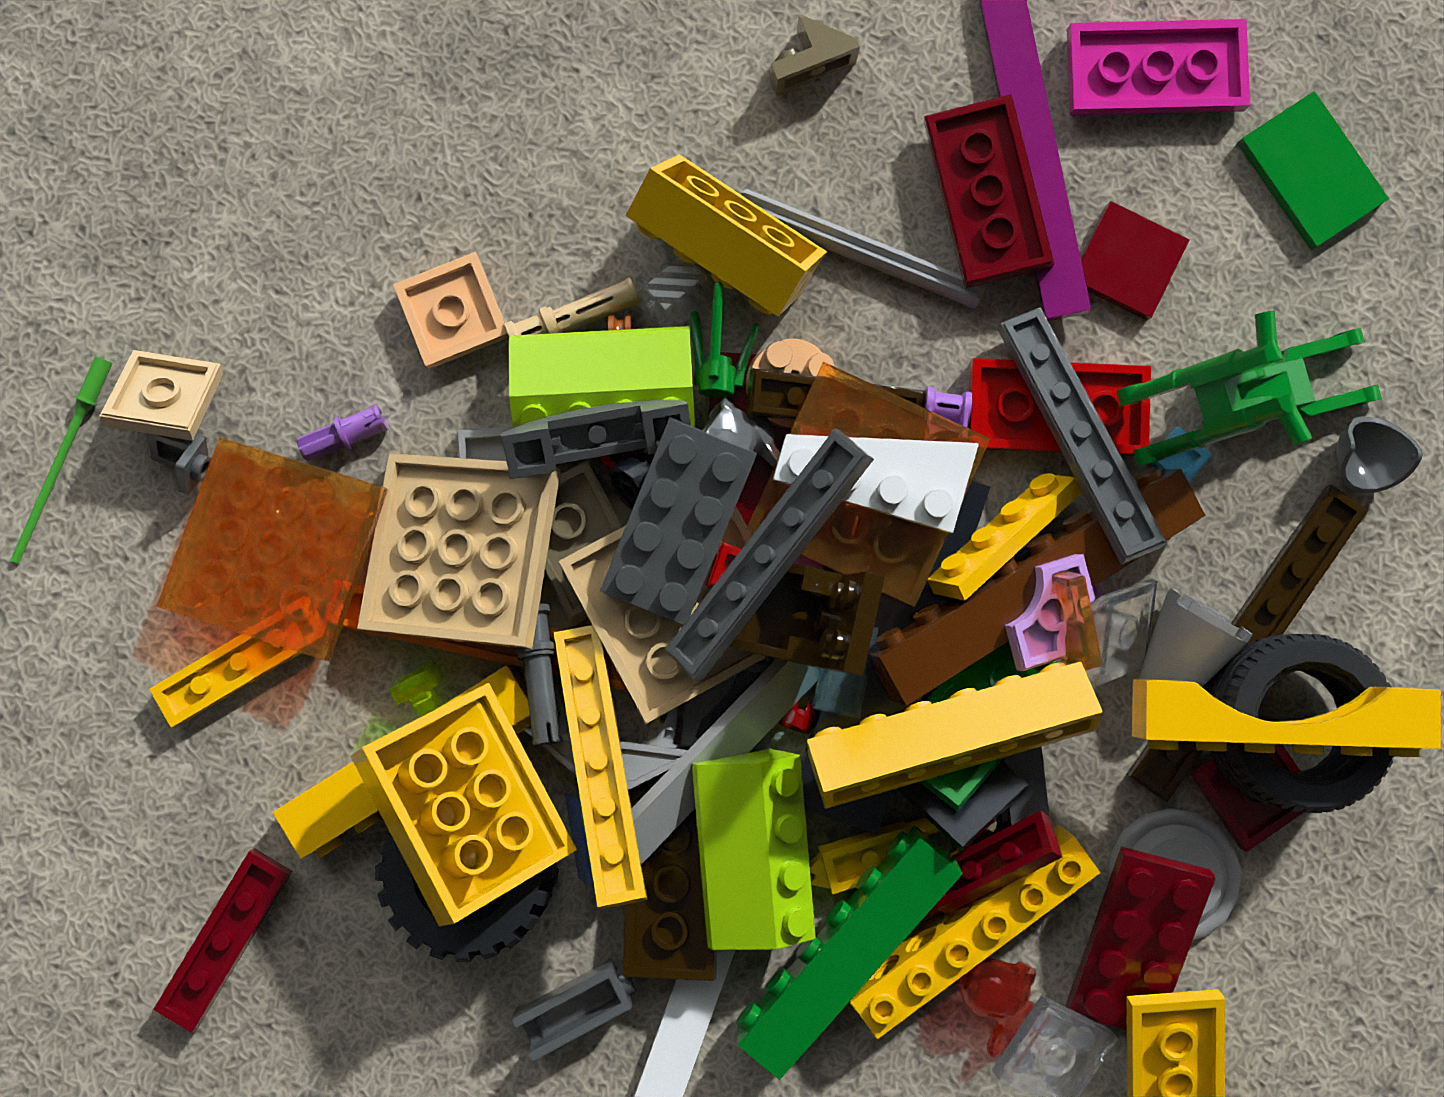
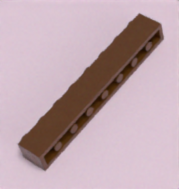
[867,466,1206,706]

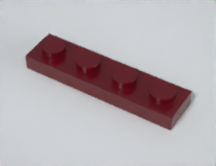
[153,848,293,1033]

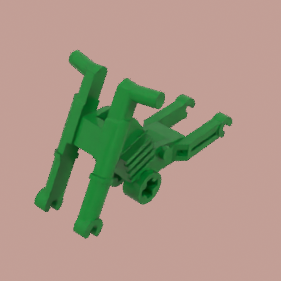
[1116,311,1382,466]

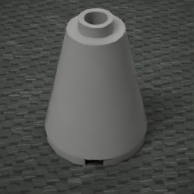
[1138,588,1253,687]

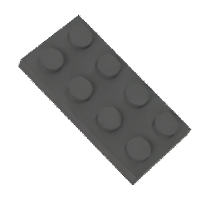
[600,417,757,625]

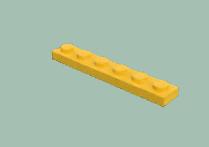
[554,625,647,910]

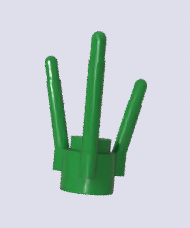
[690,282,760,398]

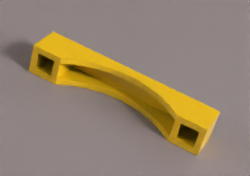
[1132,679,1441,757]

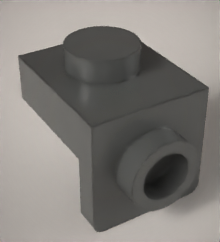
[147,433,212,495]

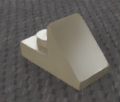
[770,15,860,95]

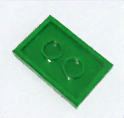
[1237,91,1389,250]

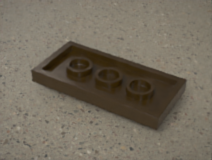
[623,790,717,981]

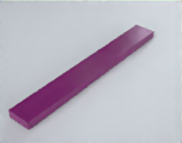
[979,0,1091,322]

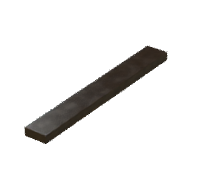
[1127,484,1368,802]

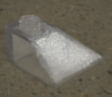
[1057,579,1158,686]

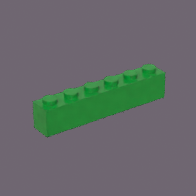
[736,825,963,1080]

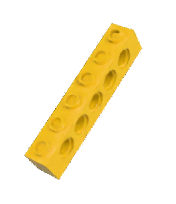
[850,824,1101,1039]

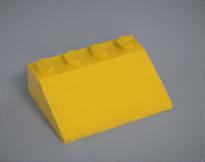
[350,683,577,926]

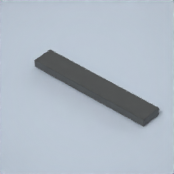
[998,307,1167,565]
[665,428,874,681]

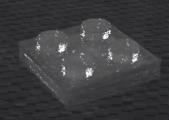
[992,995,1118,1097]

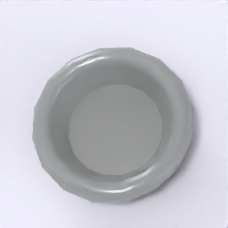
[1106,808,1242,940]

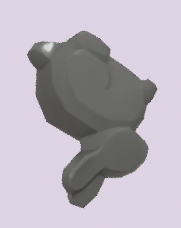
[703,398,781,469]

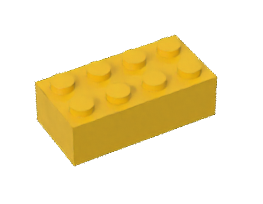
[625,154,827,316]

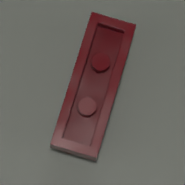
[936,810,1063,915]

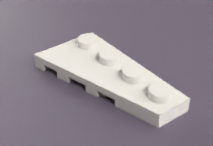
[772,434,979,534]

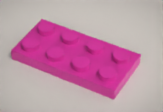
[1066,19,1250,116]

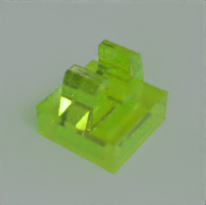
[389,660,442,717]

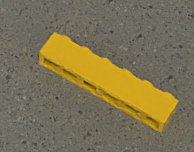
[807,661,1103,809]
[272,665,531,859]

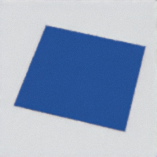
[565,793,594,888]

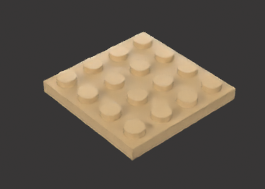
[357,453,561,649]
[558,506,768,723]

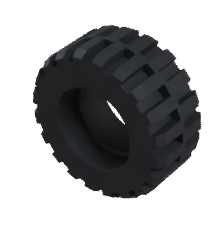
[375,832,559,962]

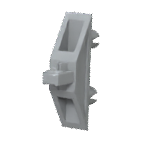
[523,689,688,792]

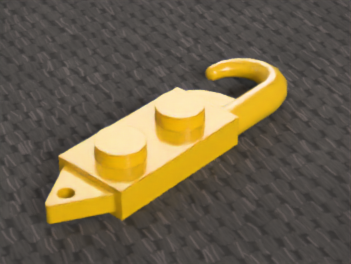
[809,817,973,894]

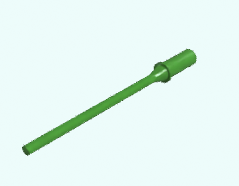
[10,356,113,564]

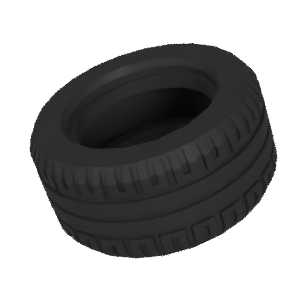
[1206,634,1396,813]

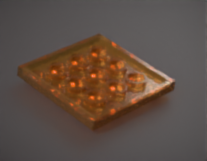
[746,362,990,607]
[156,437,389,662]

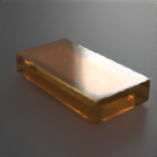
[1051,570,1102,671]

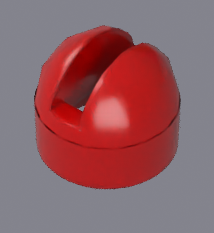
[777,701,815,735]

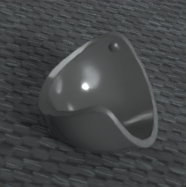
[1336,416,1423,493]

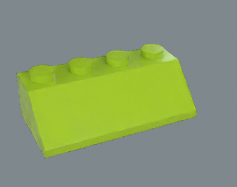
[509,326,695,428]
[692,749,816,950]

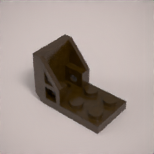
[729,564,885,676]

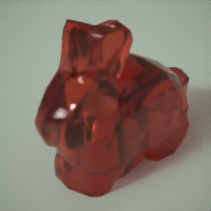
[951,956,1039,1058]

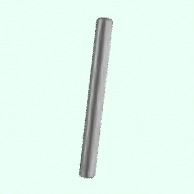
[741,189,985,308]

